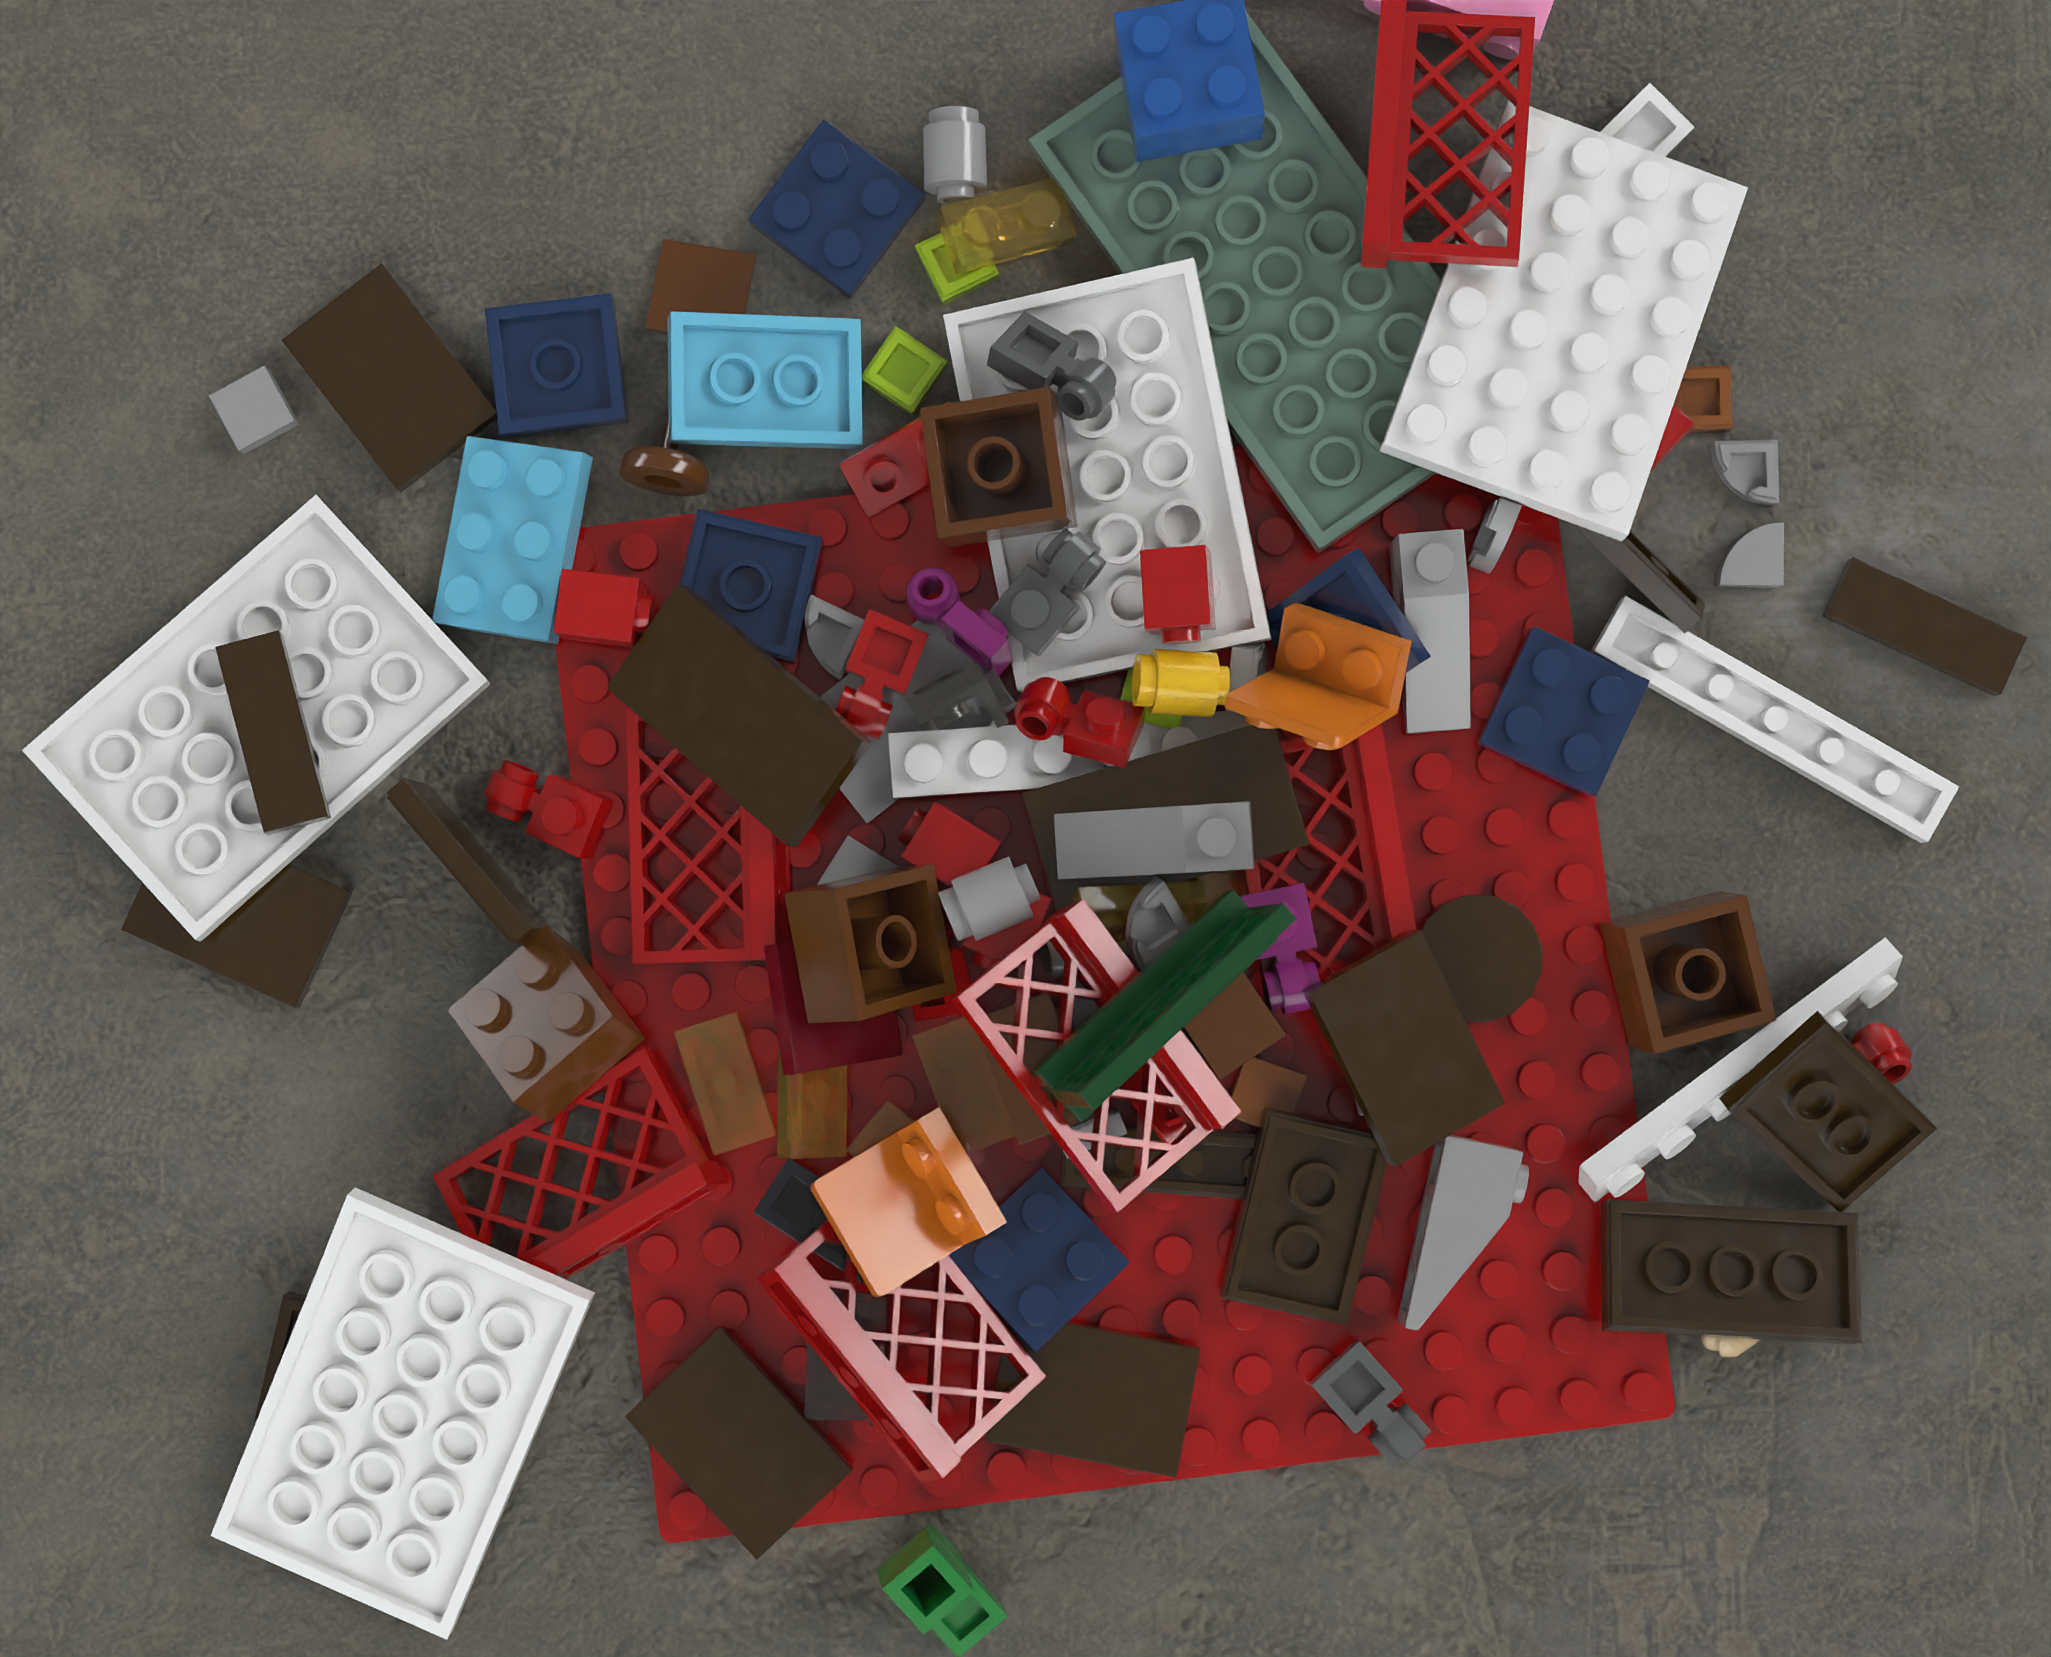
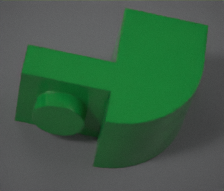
[877,1525,1008,1657]

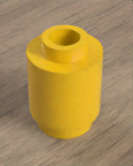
[1131,648,1230,718]

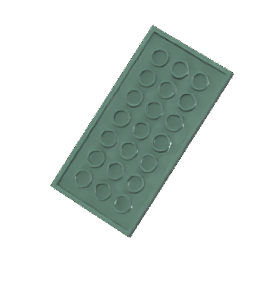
[1028,11,1441,554]

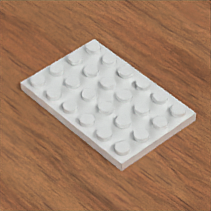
[1380,100,1748,542]
[943,258,1272,692]
[22,495,490,942]
[211,1187,595,1640]

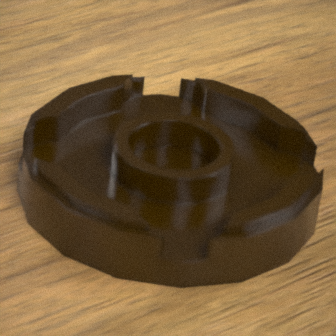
[1420,895,1543,1022]

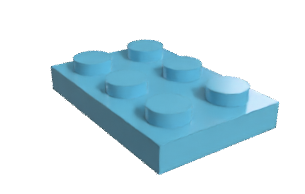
[667,312,863,449]
[432,436,593,644]

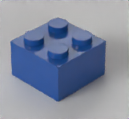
[1114,0,1265,162]

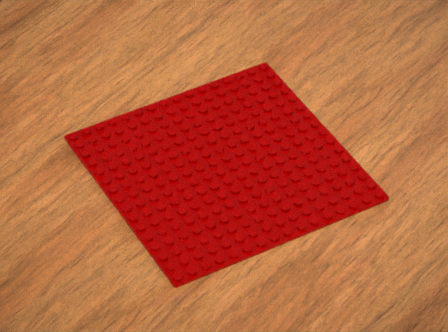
[555,446,1675,1543]

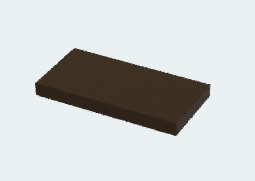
[607,584,872,846]
[1022,725,1310,911]
[1601,1199,1862,1345]

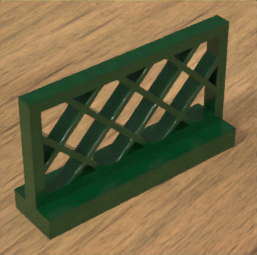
[1033,890,1297,1122]

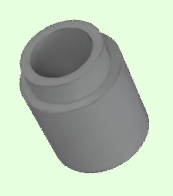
[923,106,987,206]
[938,856,1041,941]

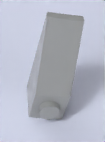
[1389,529,1471,734]
[1054,801,1255,879]
[1397,1134,1529,1331]

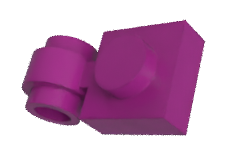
[906,568,1013,679]
[1239,883,1320,1014]

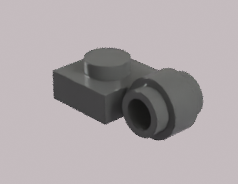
[987,311,1116,421]
[989,528,1106,657]
[1309,1339,1431,1467]

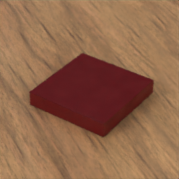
[763,941,902,1076]

